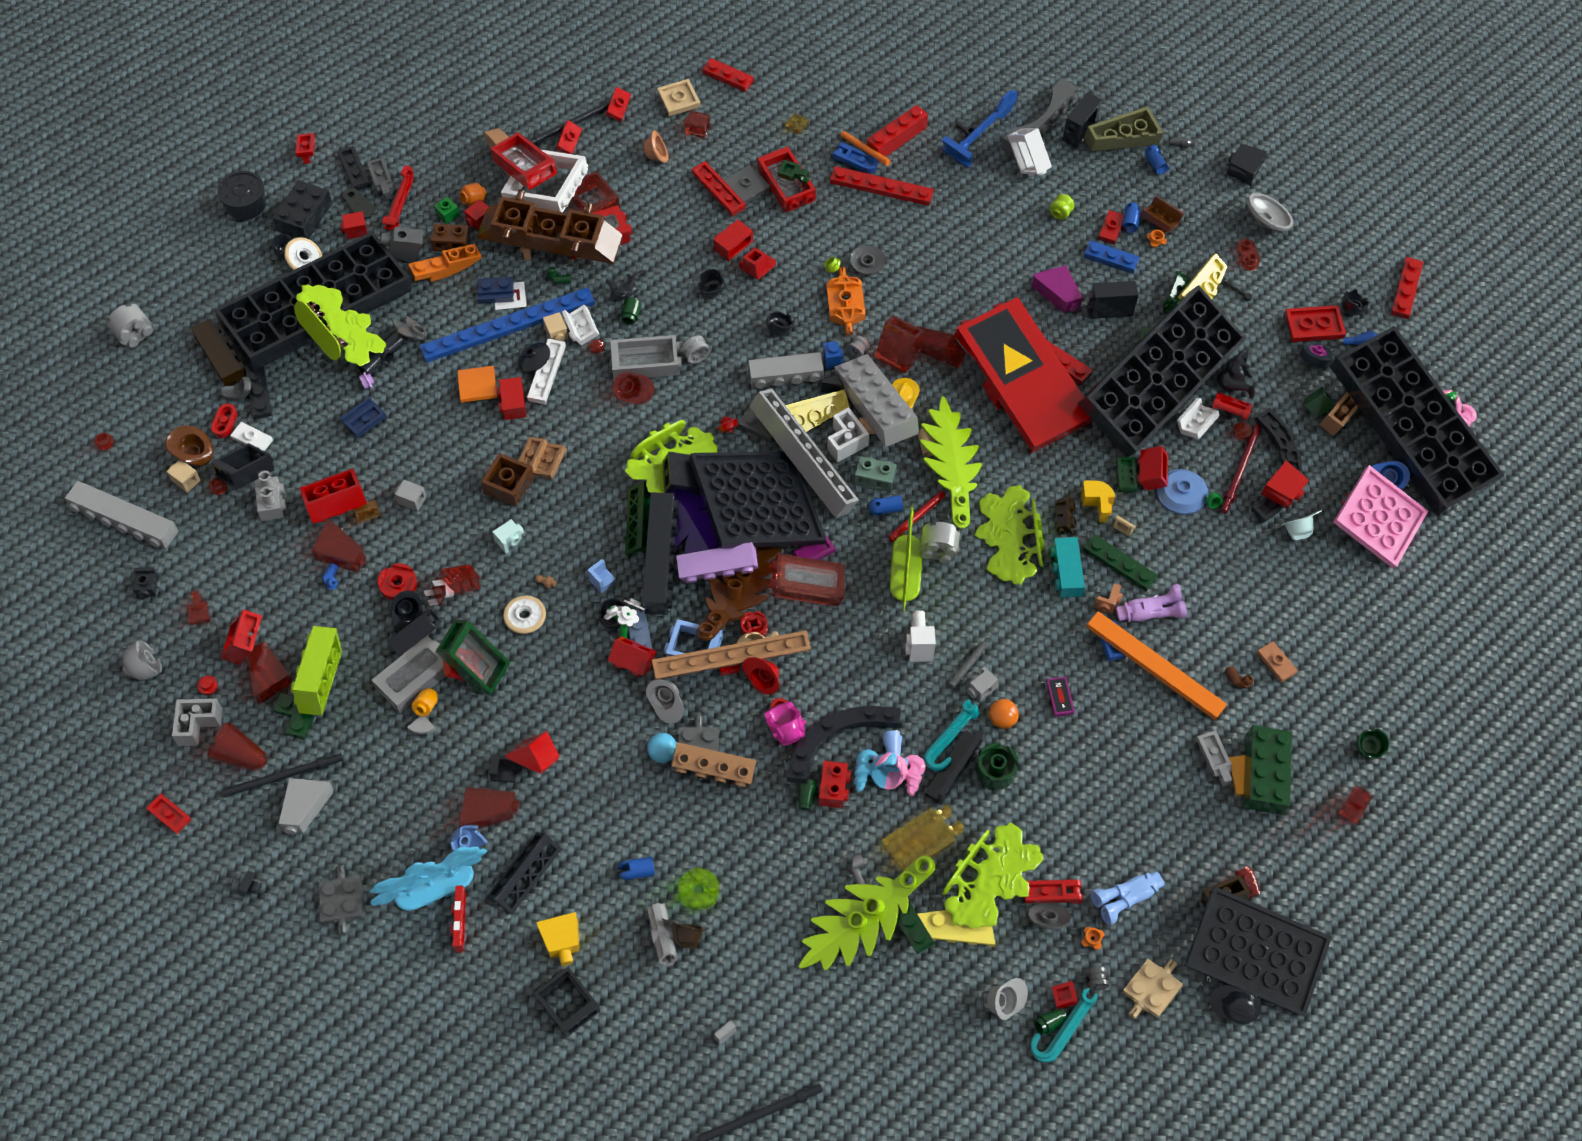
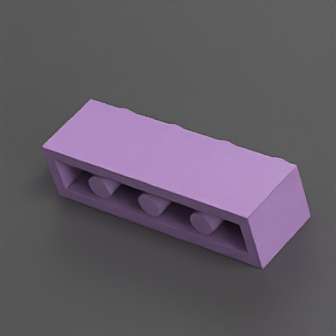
[676,542,758,583]

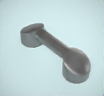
[851,853,865,884]

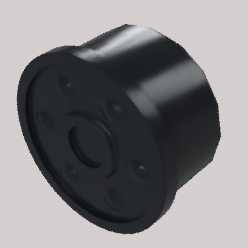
[217,171,267,220]

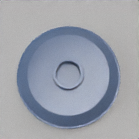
[1157,469,1208,515]

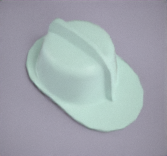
[1280,510,1322,541]

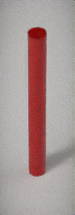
[888,491,946,542]

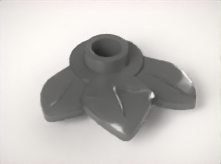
[392,316,426,341]

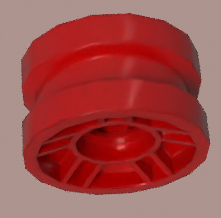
[741,611,768,637]

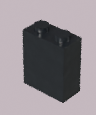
[1086,281,1138,319]

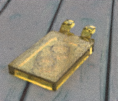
[882,804,964,872]

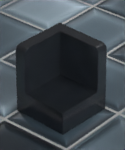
[489,754,518,783]

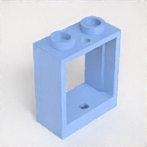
[664,619,723,673]

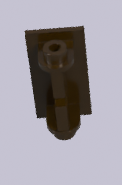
[1056,494,1077,536]

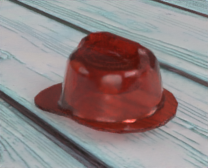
[613,372,654,404]

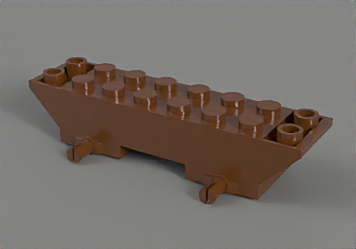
[477,189,623,264]

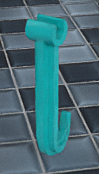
[924,699,980,771]
[1030,988,1098,1063]

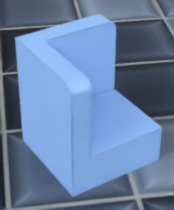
[588,559,616,593]

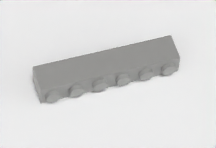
[65,481,178,549]

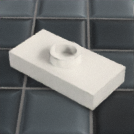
[230,422,273,451]

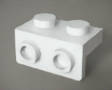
[562,305,599,346]
[1177,398,1220,439]

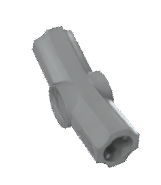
[647,903,678,966]

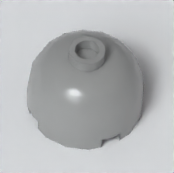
[123,640,162,680]

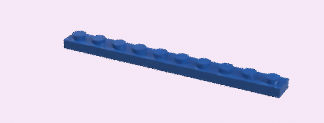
[419,287,595,363]

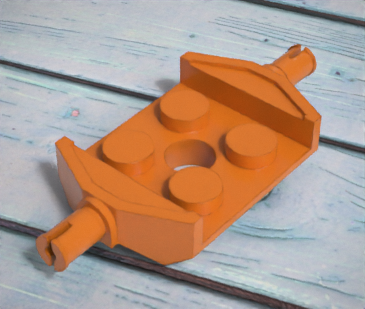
[826,267,865,336]

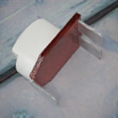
[423,577,454,606]

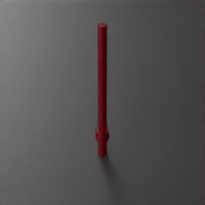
[1220,424,1261,514]

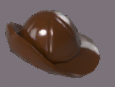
[165,425,213,466]

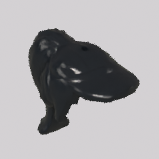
[1217,347,1256,399]

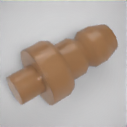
[535,575,557,588]

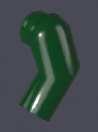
[547,267,571,284]

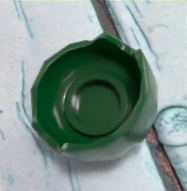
[1356,729,1390,759]

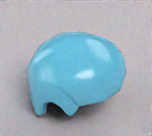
[647,733,676,763]

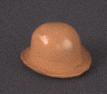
[643,130,669,163]

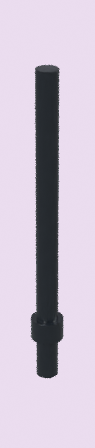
[529,101,610,145]
[222,753,344,797]
[698,1083,823,1141]

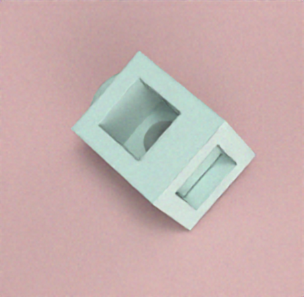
[493,519,524,553]

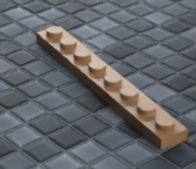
[652,630,811,680]

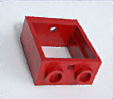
[220,609,262,665]

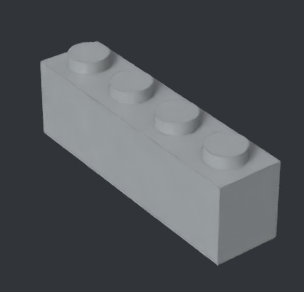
[748,352,824,388]

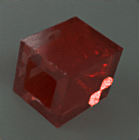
[683,110,710,139]

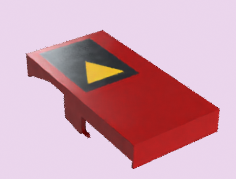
[954,297,1093,454]

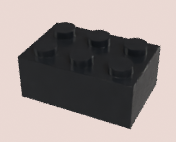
[272,180,333,239]

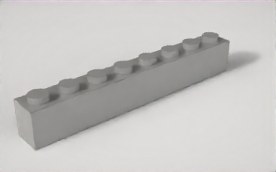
[749,388,859,518]

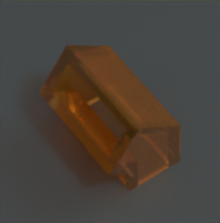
[353,500,381,524]

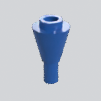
[1343,330,1377,345]

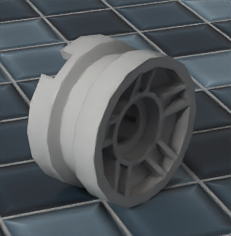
[681,336,710,364]

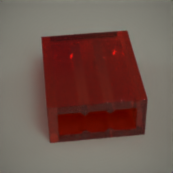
[875,315,925,373]

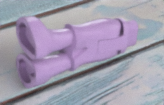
[1116,584,1187,622]

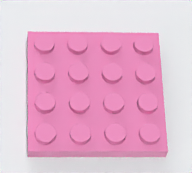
[1333,465,1428,568]

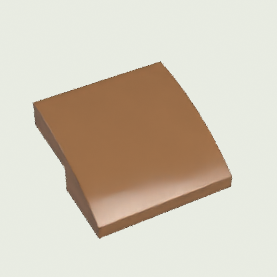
[518,437,567,479]

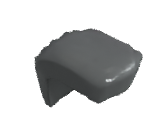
[222,377,251,400]

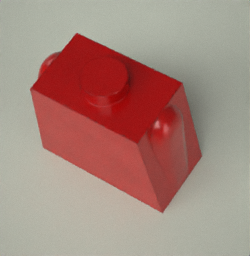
[1261,460,1309,509]

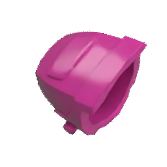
[764,701,806,746]

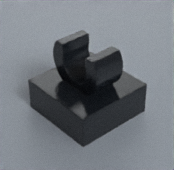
[237,871,262,897]

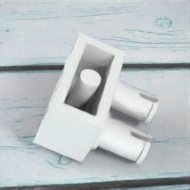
[905,611,936,662]

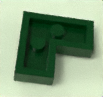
[274,693,315,740]

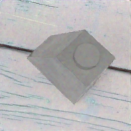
[279,778,333,835]

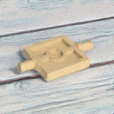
[1123,959,1183,1019]

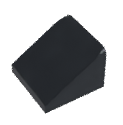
[821,375,843,393]

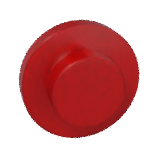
[197,676,218,695]

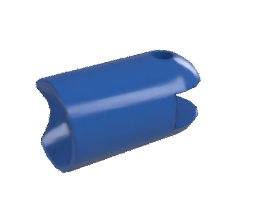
[1145,145,1170,175]
[1122,202,1141,233]
[869,495,903,515]
[617,857,655,880]

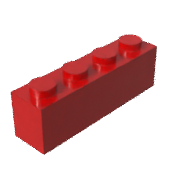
[867,105,928,162]

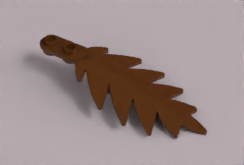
[696,547,783,641]

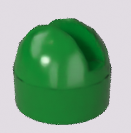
[1206,492,1222,509]

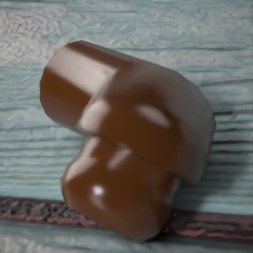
[1225,666,1254,689]

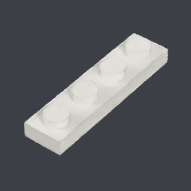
[527,339,566,405]

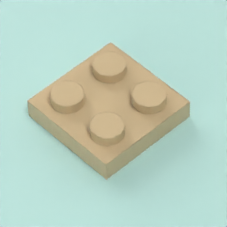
[657,79,701,116]

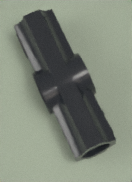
[357,331,407,375]

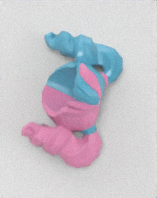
[853,749,926,796]

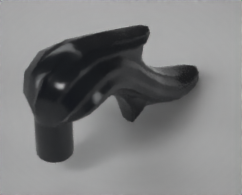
[608,270,646,301]

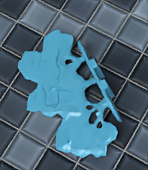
[370,847,487,911]

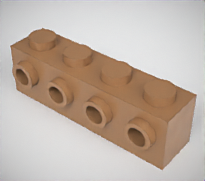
[671,742,756,787]

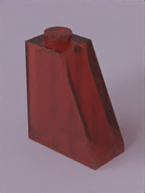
[909,326,966,368]
[312,520,366,573]
[248,641,293,705]
[459,787,520,829]

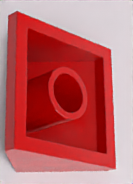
[505,731,559,774]

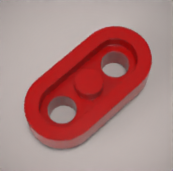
[211,404,238,438]

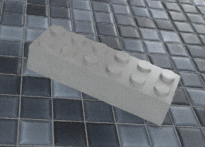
[835,354,919,447]

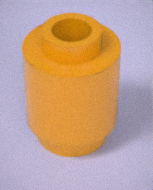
[412,688,438,717]

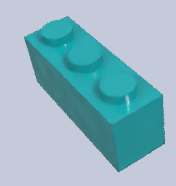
[1050,537,1085,598]

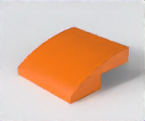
[458,366,498,403]

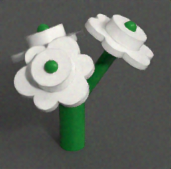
[604,598,645,638]

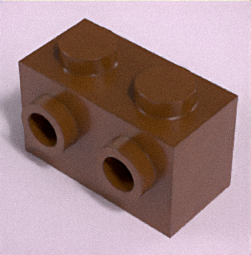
[431,224,471,252]

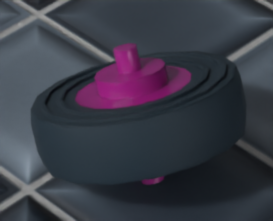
[1300,341,1333,368]

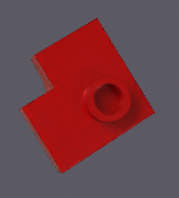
[739,248,776,280]

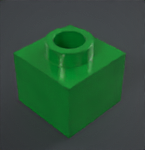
[434,196,460,224]

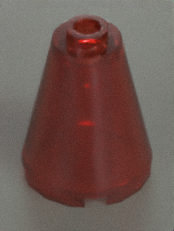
[207,722,268,771]

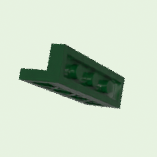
[625,481,651,556]

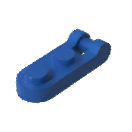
[831,142,878,173]

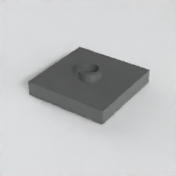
[724,165,770,204]

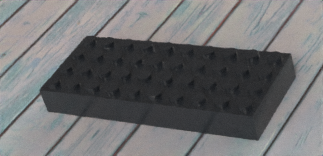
[214,232,412,371]
[1077,285,1247,457]
[1330,326,1504,517]

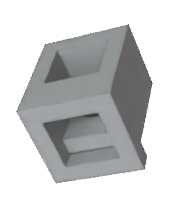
[967,666,998,702]

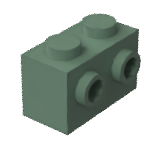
[855,456,897,493]

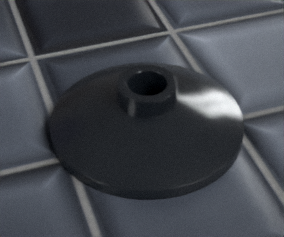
[518,342,550,373]

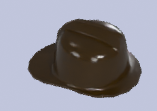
[662,918,709,948]

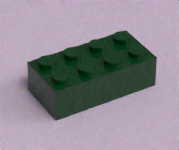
[1243,725,1292,815]

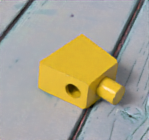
[537,912,580,966]

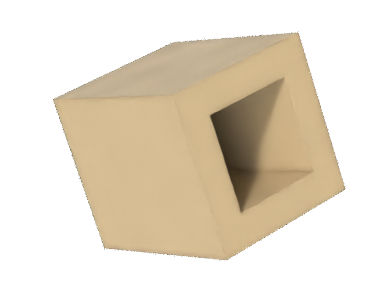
[543,312,569,341]
[167,460,201,493]

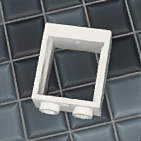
[1007,128,1052,176]

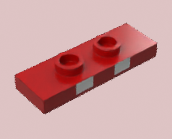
[450,885,466,953]

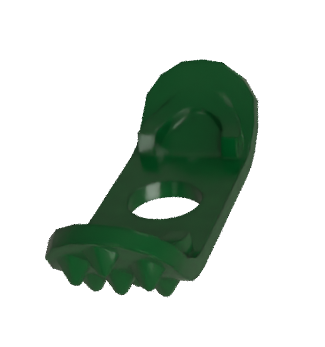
[1162,271,1191,314]

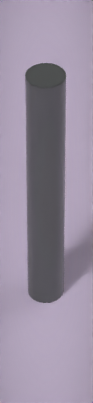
[948,641,988,689]

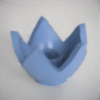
[450,825,488,851]

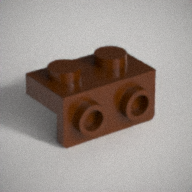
[1140,196,1184,233]

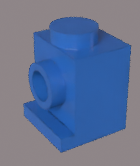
[823,341,843,370]

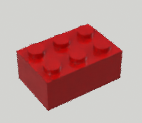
[299,468,367,524]

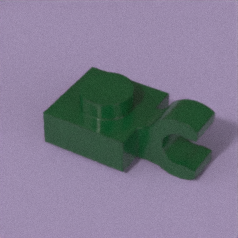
[777,160,810,183]

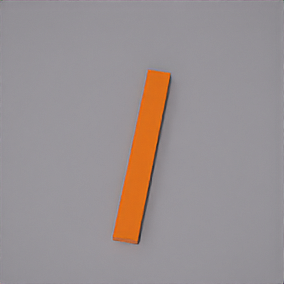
[1086,611,1227,720]

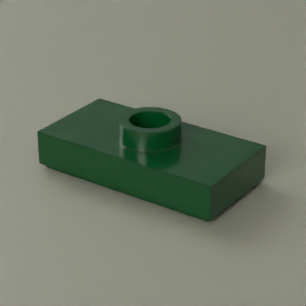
[1116,457,1138,492]

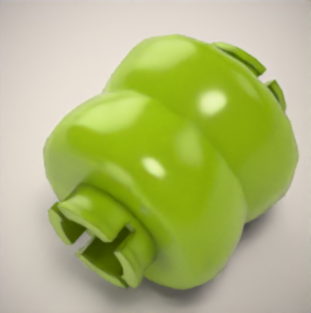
[1049,194,1075,220]

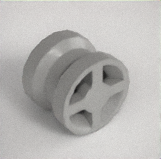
[847,335,870,358]

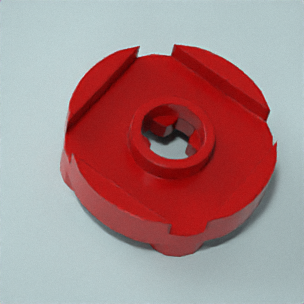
[378,563,417,600]

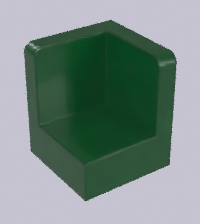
[1304,387,1334,418]

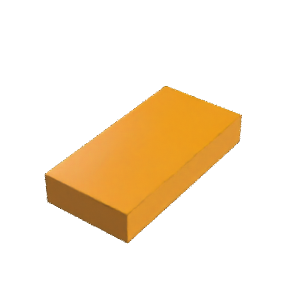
[1229,755,1245,796]

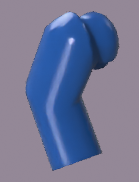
[322,563,339,590]

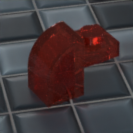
[1338,784,1373,825]

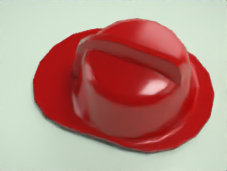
[742,657,780,695]

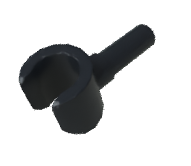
[955,122,976,138]

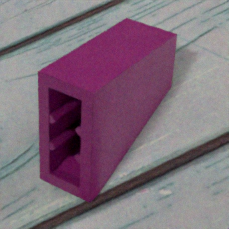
[1031,265,1083,313]

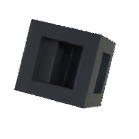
[133,567,159,599]

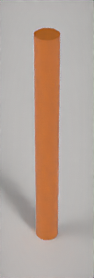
[840,131,891,166]

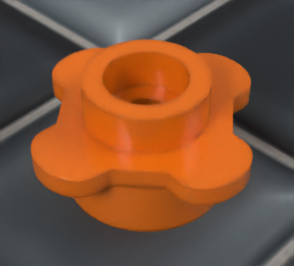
[1146,230,1167,247]
[1081,927,1104,950]

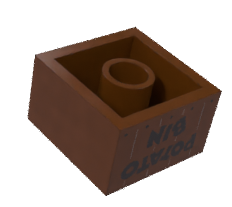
[481,453,534,507]

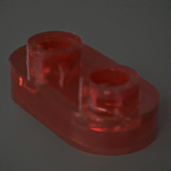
[1236,238,1260,270]

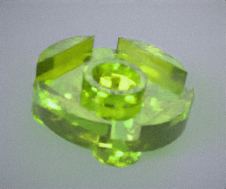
[678,867,720,910]

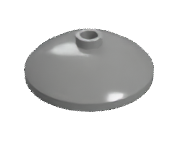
[1247,193,1294,232]

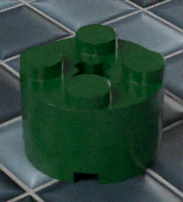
[976,743,1019,791]

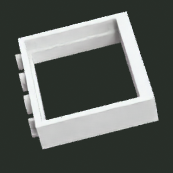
[501,150,588,212]

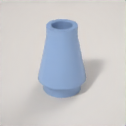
[882,730,902,756]

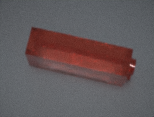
[769,553,845,606]

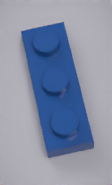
[1084,240,1140,274]

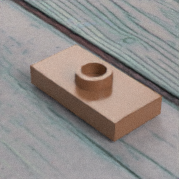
[1257,641,1298,683]

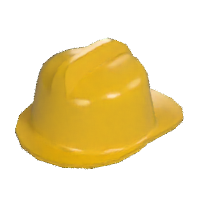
[892,378,920,408]

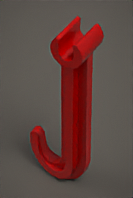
[382,165,413,230]

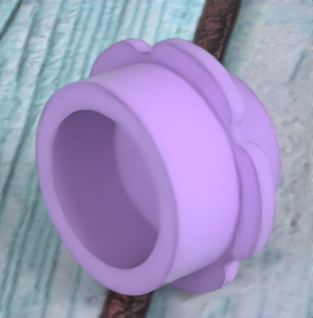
[359,372,374,389]

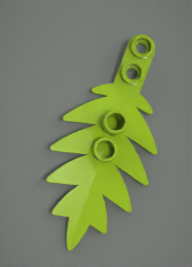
[919,396,982,529]
[799,856,935,970]

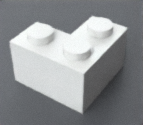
[827,408,869,462]

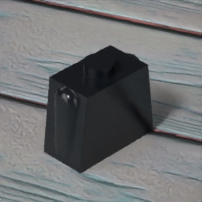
[1227,144,1267,186]

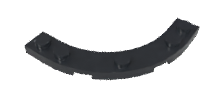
[1251,407,1302,523]
[787,706,901,784]

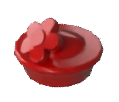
[717,416,738,434]

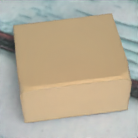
[1113,515,1136,536]

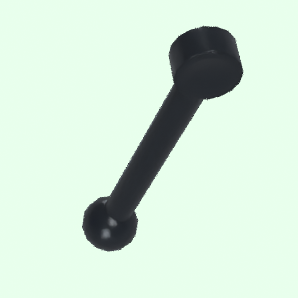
[1221,277,1252,301]

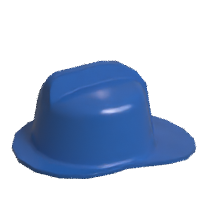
[1371,461,1410,489]

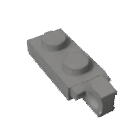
[1196,731,1232,787]

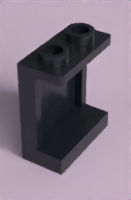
[662,452,700,493]

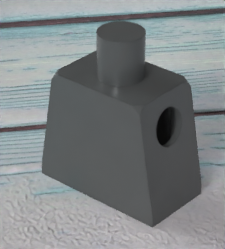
[379,227,423,263]

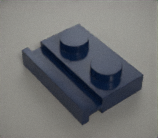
[477,277,514,304]
[340,397,386,439]

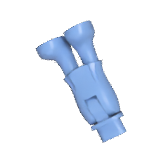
[1090,871,1165,926]

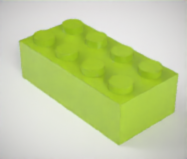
[291,626,342,716]

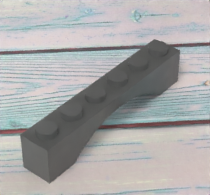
[1001,78,1078,157]

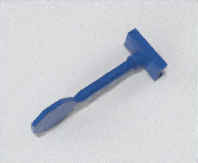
[942,90,1018,168]

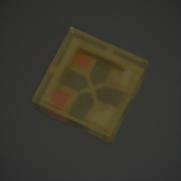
[786,113,809,134]

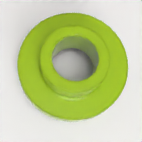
[824,256,841,273]

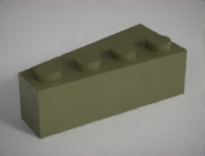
[1084,106,1163,151]

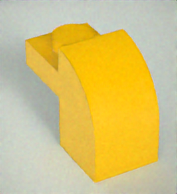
[1081,480,1115,522]

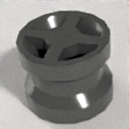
[1086,967,1109,990]

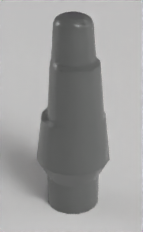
[1169,138,1195,147]

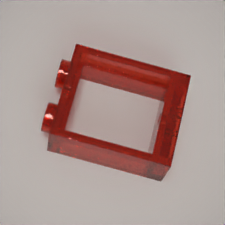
[571,171,620,213]

